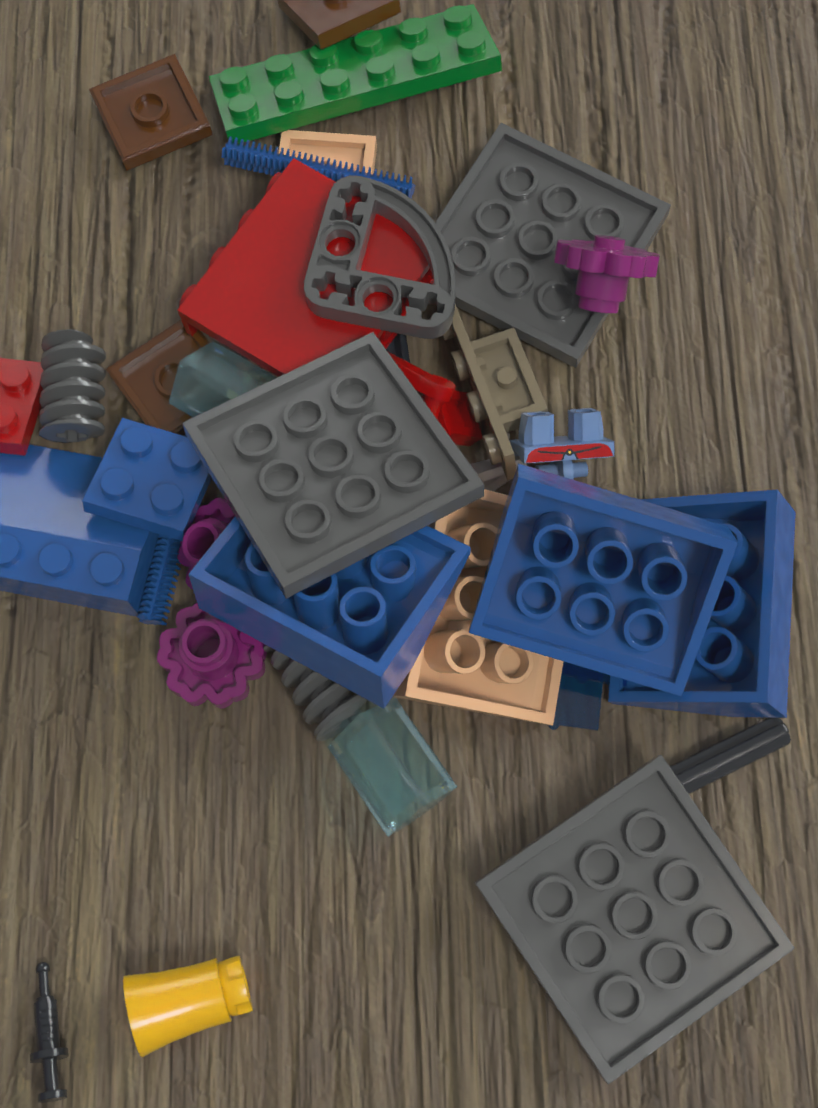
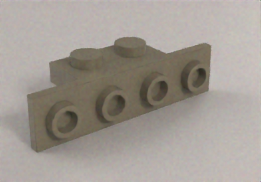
[435,304,548,481]

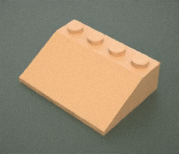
[393,489,564,725]

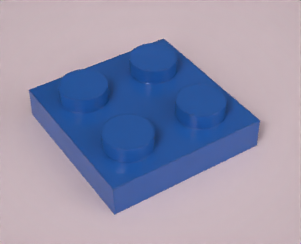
[82,418,212,541]

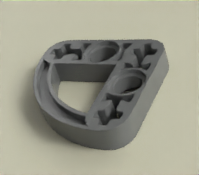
[304,175,455,339]

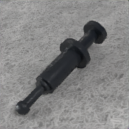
[30,962,69,1103]

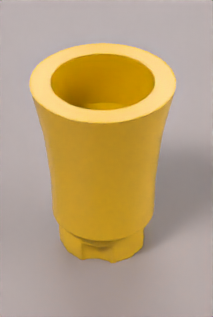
[123,956,253,1057]

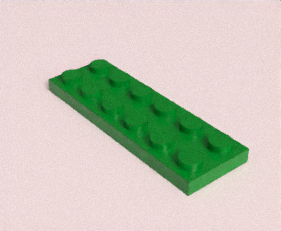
[209,4,502,144]

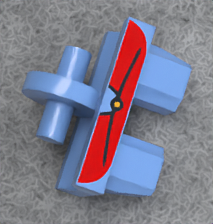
[509,408,614,480]

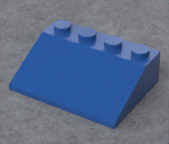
[0,444,160,617]
[469,463,738,697]
[608,490,796,718]
[188,516,471,709]

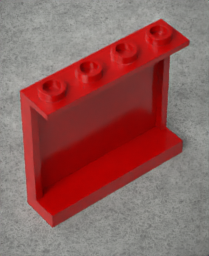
[177,158,434,377]

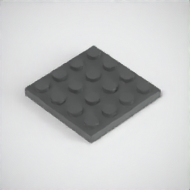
[432,123,671,368]
[182,332,484,598]
[474,755,795,1085]

